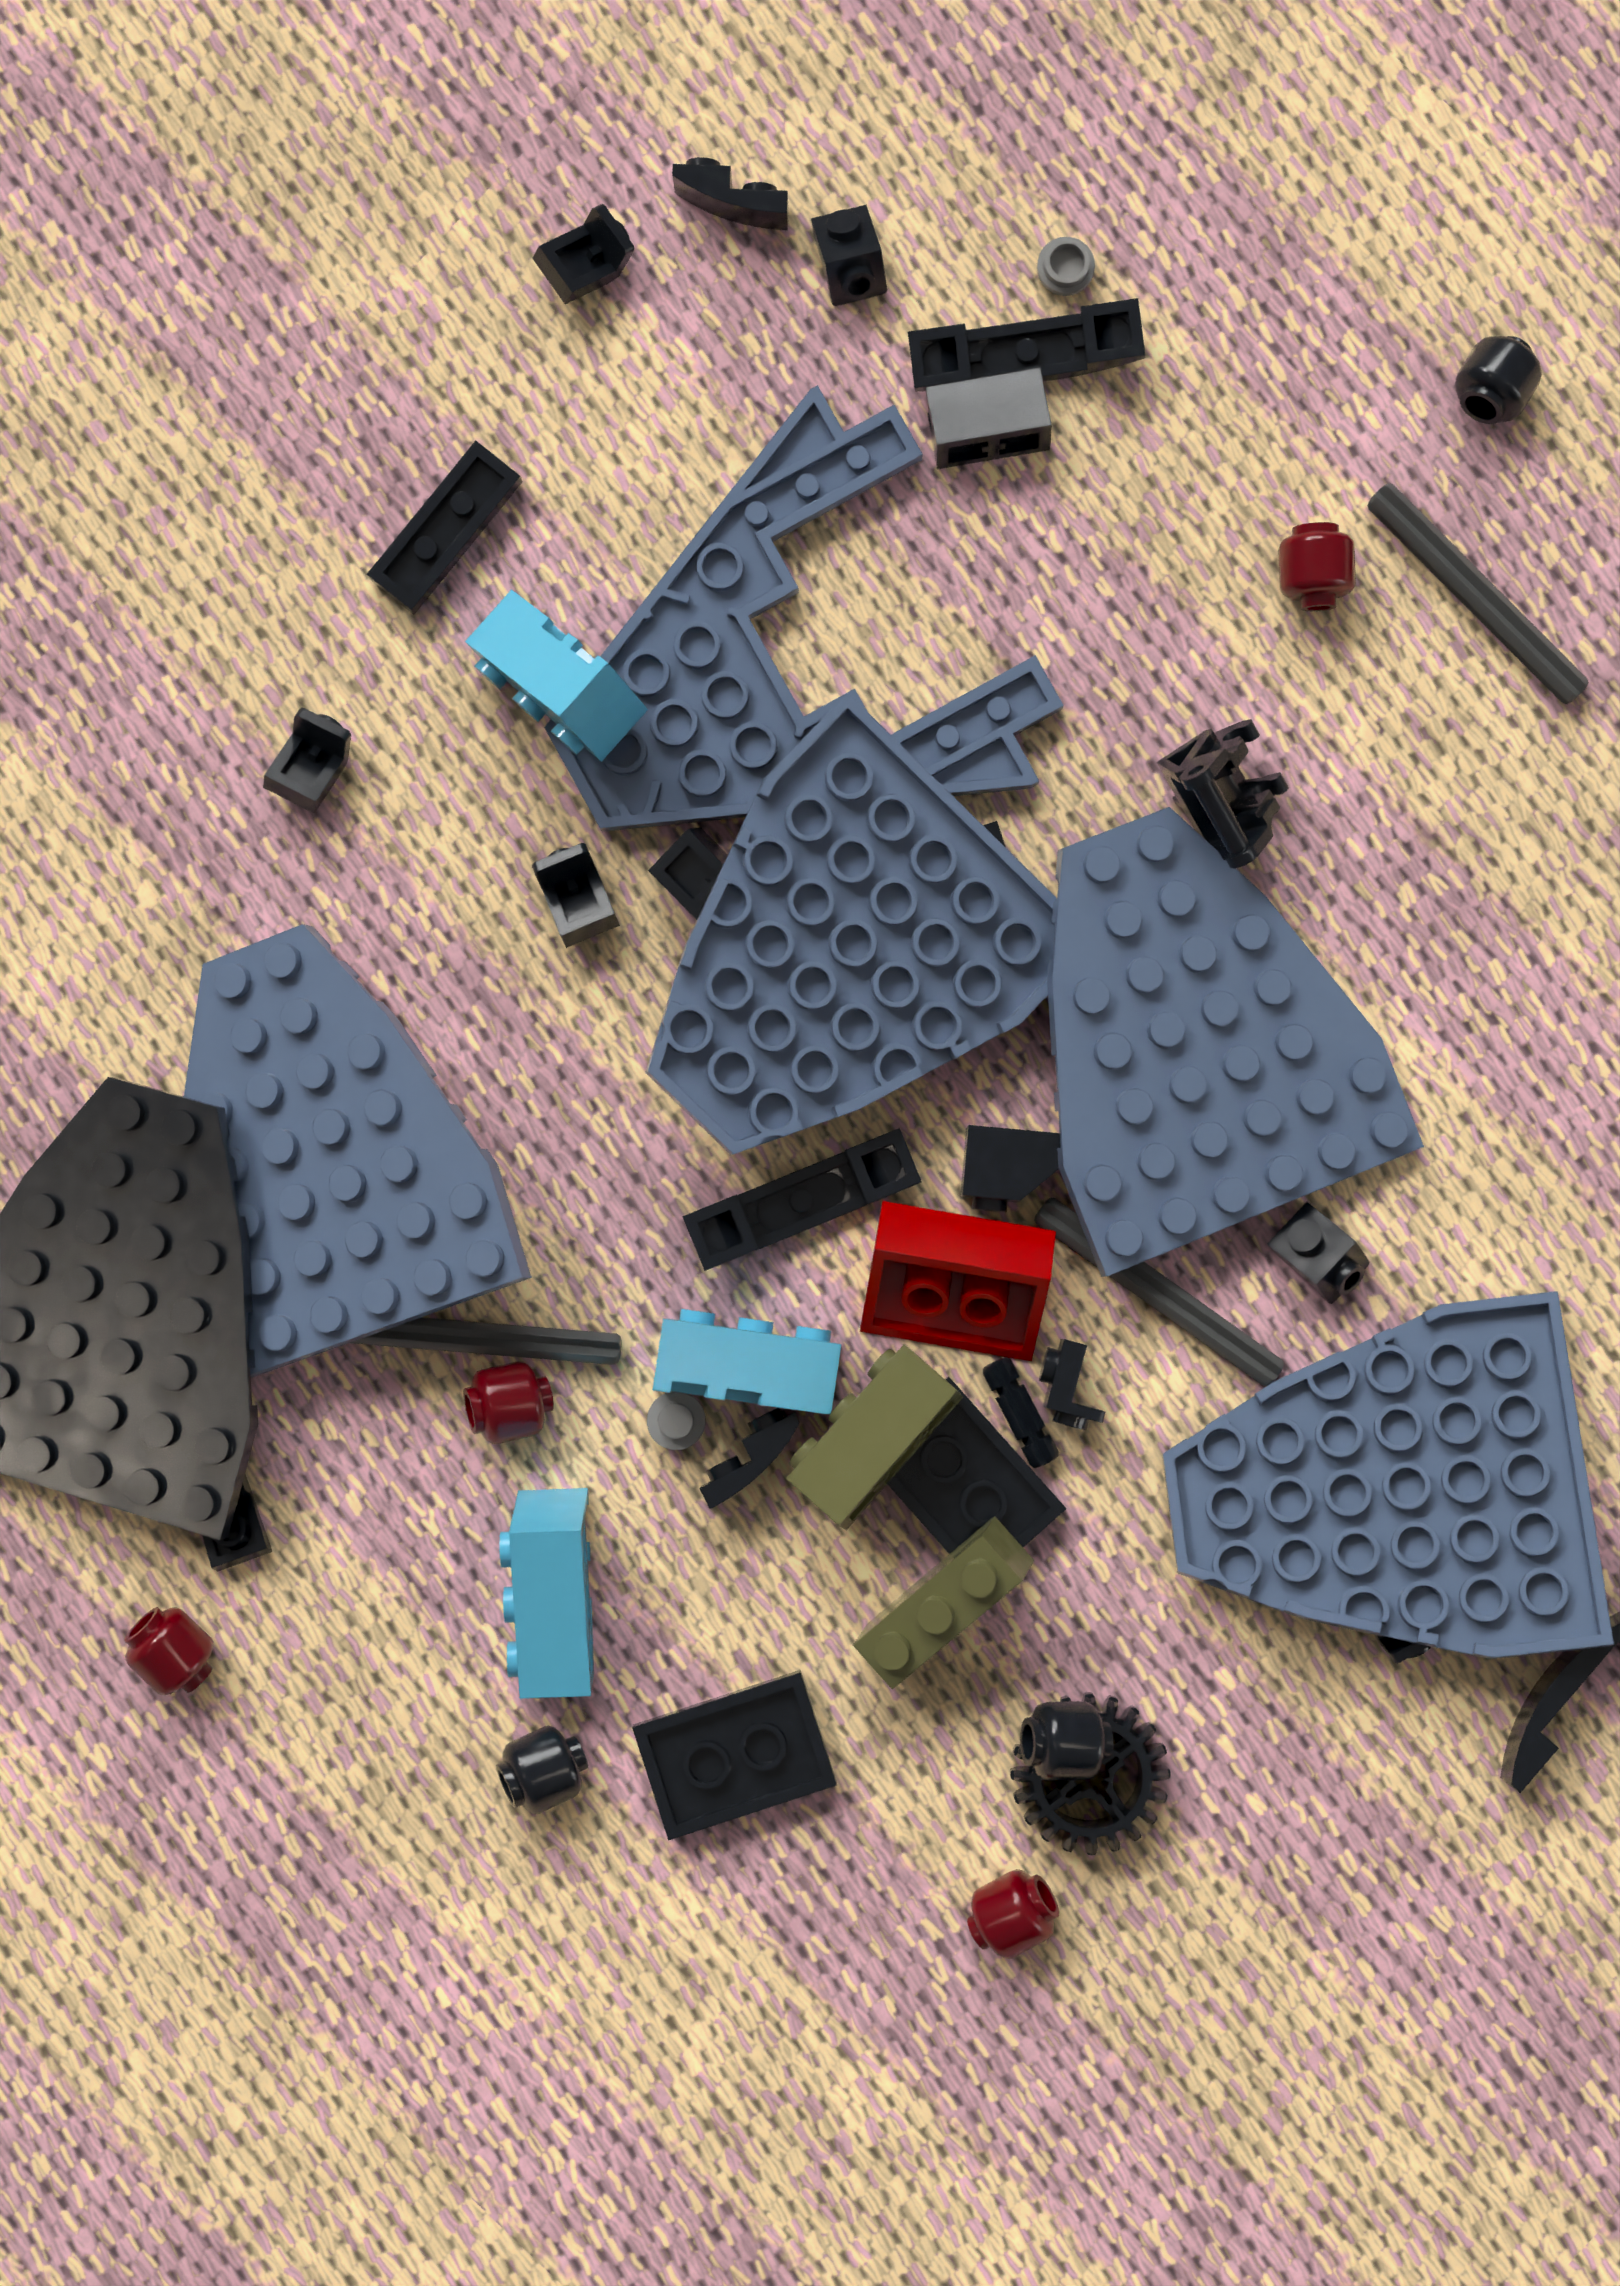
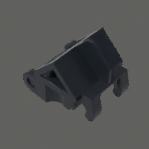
[1156,719,1289,868]

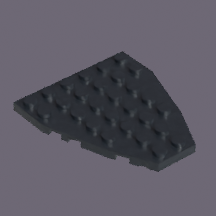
[0,1077,258,1540]

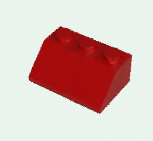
[859,1201,1056,1362]

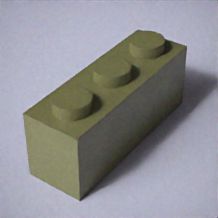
[786,1344,963,1530]
[853,1516,1034,1690]

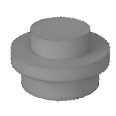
[1037,237,1095,296]
[647,1391,706,1450]

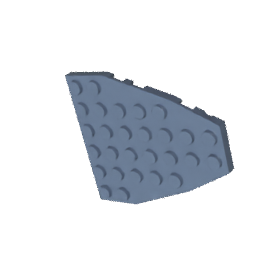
[645,693,1057,1155]
[1047,807,1424,1277]
[184,924,532,1378]
[1162,1291,1614,1659]

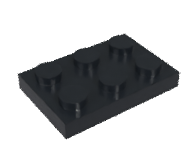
[888,1376,1067,1554]
[632,1670,837,1841]

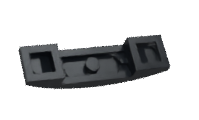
[908,298,1145,392]
[682,1128,922,1271]
[1500,1612,1620,1793]

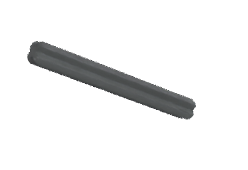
[1368,483,1589,704]
[1034,1198,1284,1386]
[351,1317,622,1365]

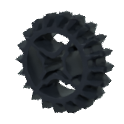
[1010,1692,1171,1855]

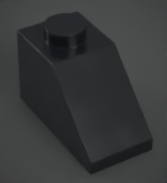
[960,1125,1060,1212]

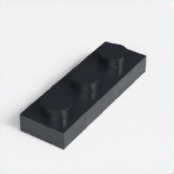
[366,441,523,615]

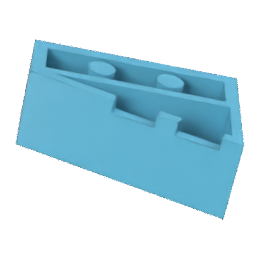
[465,589,648,762]
[652,1309,841,1415]
[499,1488,594,1699]

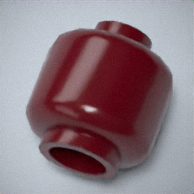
[1278,522,1356,611]
[463,1361,554,1444]
[124,1607,214,1695]
[967,1869,1059,1959]

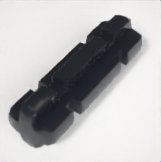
[983,1357,1059,1468]

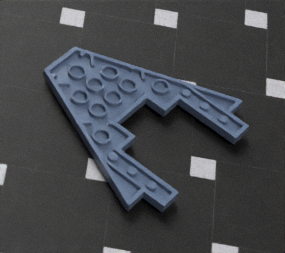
[544,385,1064,832]

